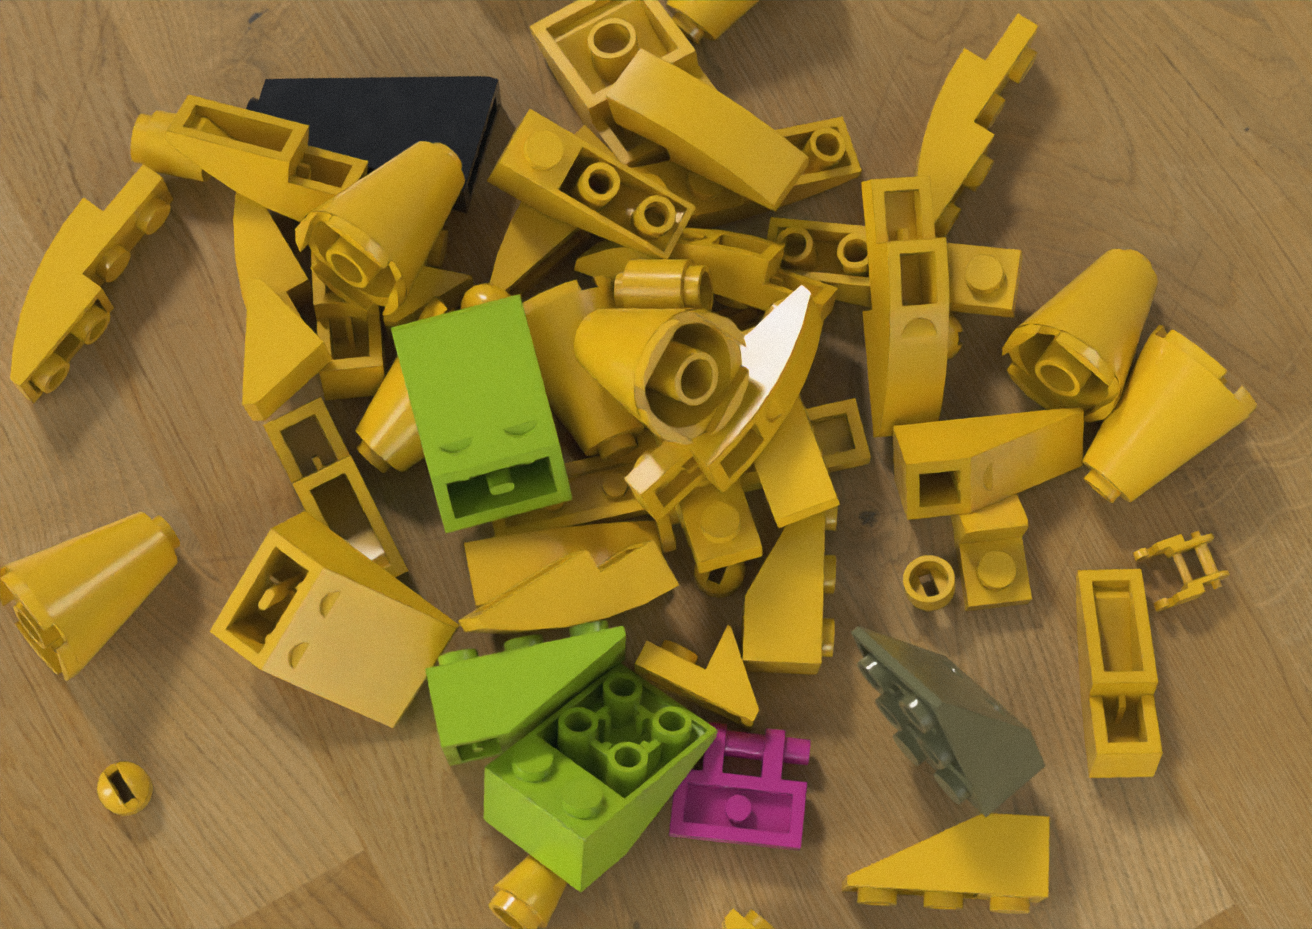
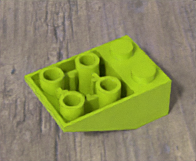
[391,294,573,534]
[425,620,626,766]
[483,663,718,893]

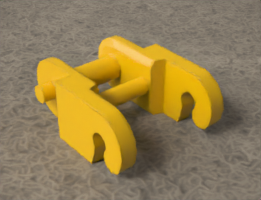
[1133,530,1230,612]

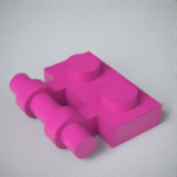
[669,722,811,851]

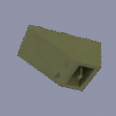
[851,626,1045,817]

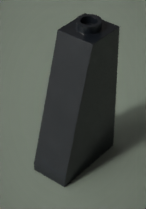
[246,76,501,214]

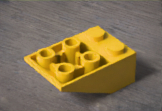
[209,511,460,728]

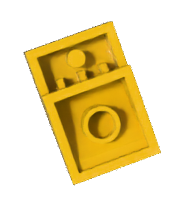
[529,0,717,168]

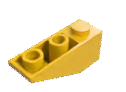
[487,109,696,259]
[893,406,1084,520]
[740,493,838,675]
[841,813,1050,914]

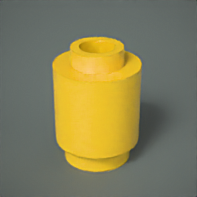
[130,110,211,182]
[614,259,713,311]

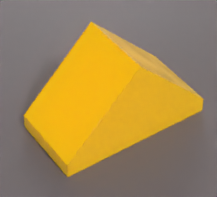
[242,278,332,421]

